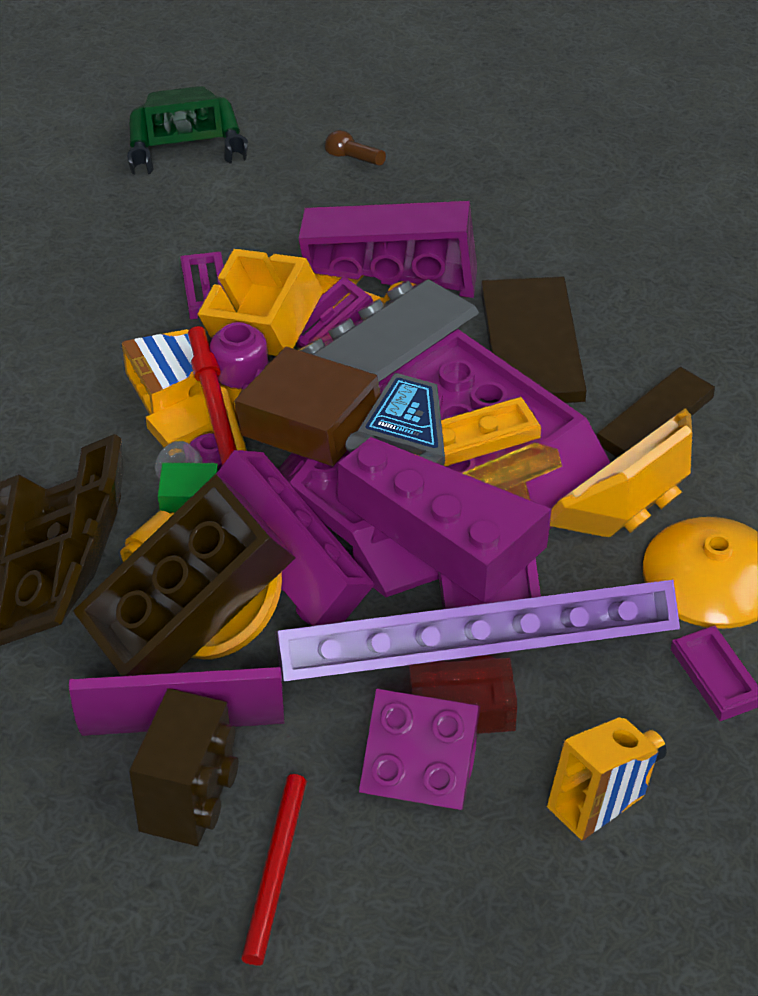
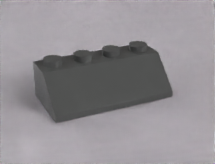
[299,279,479,382]

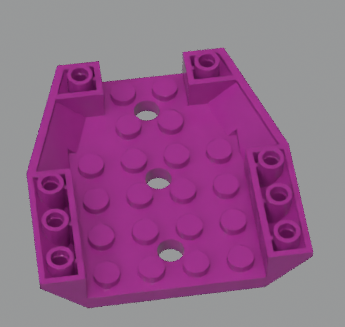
[278,329,610,598]

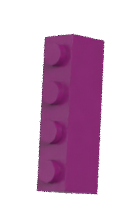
[217,450,375,626]

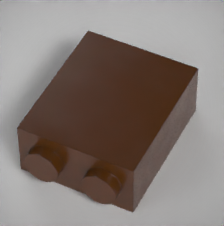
[234,347,380,466]

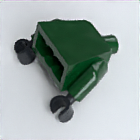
[127,86,248,175]

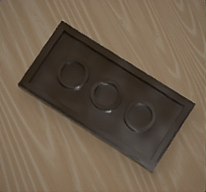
[481,277,587,403]

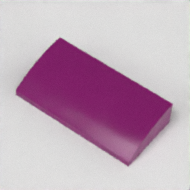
[69,667,285,736]

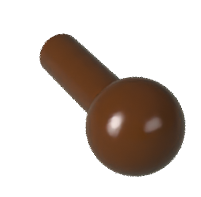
[325,130,386,166]

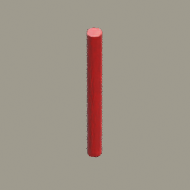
[242,774,307,966]

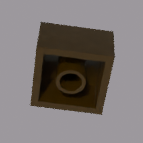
[129,688,239,847]

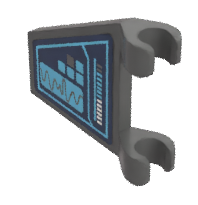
[346,373,445,466]

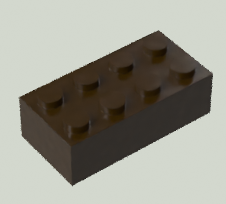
[73,474,296,676]

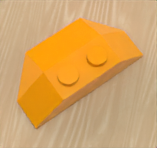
[550,408,692,537]

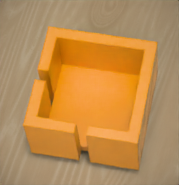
[197,249,323,356]

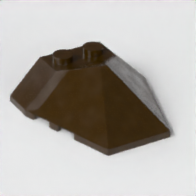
[0,434,123,646]

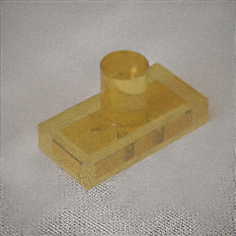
[463,443,562,501]

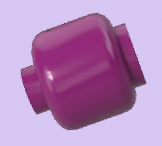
[209,322,269,389]

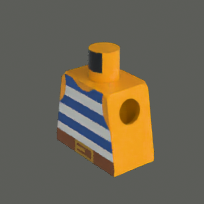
[122,329,203,415]
[547,717,667,841]

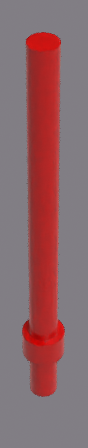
[188,326,237,466]

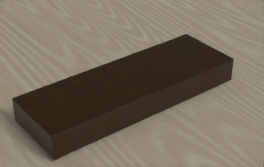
[597,366,715,458]

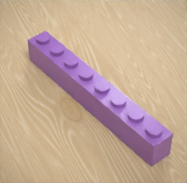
[275,580,680,681]

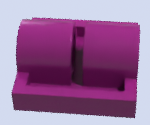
[359,689,480,810]

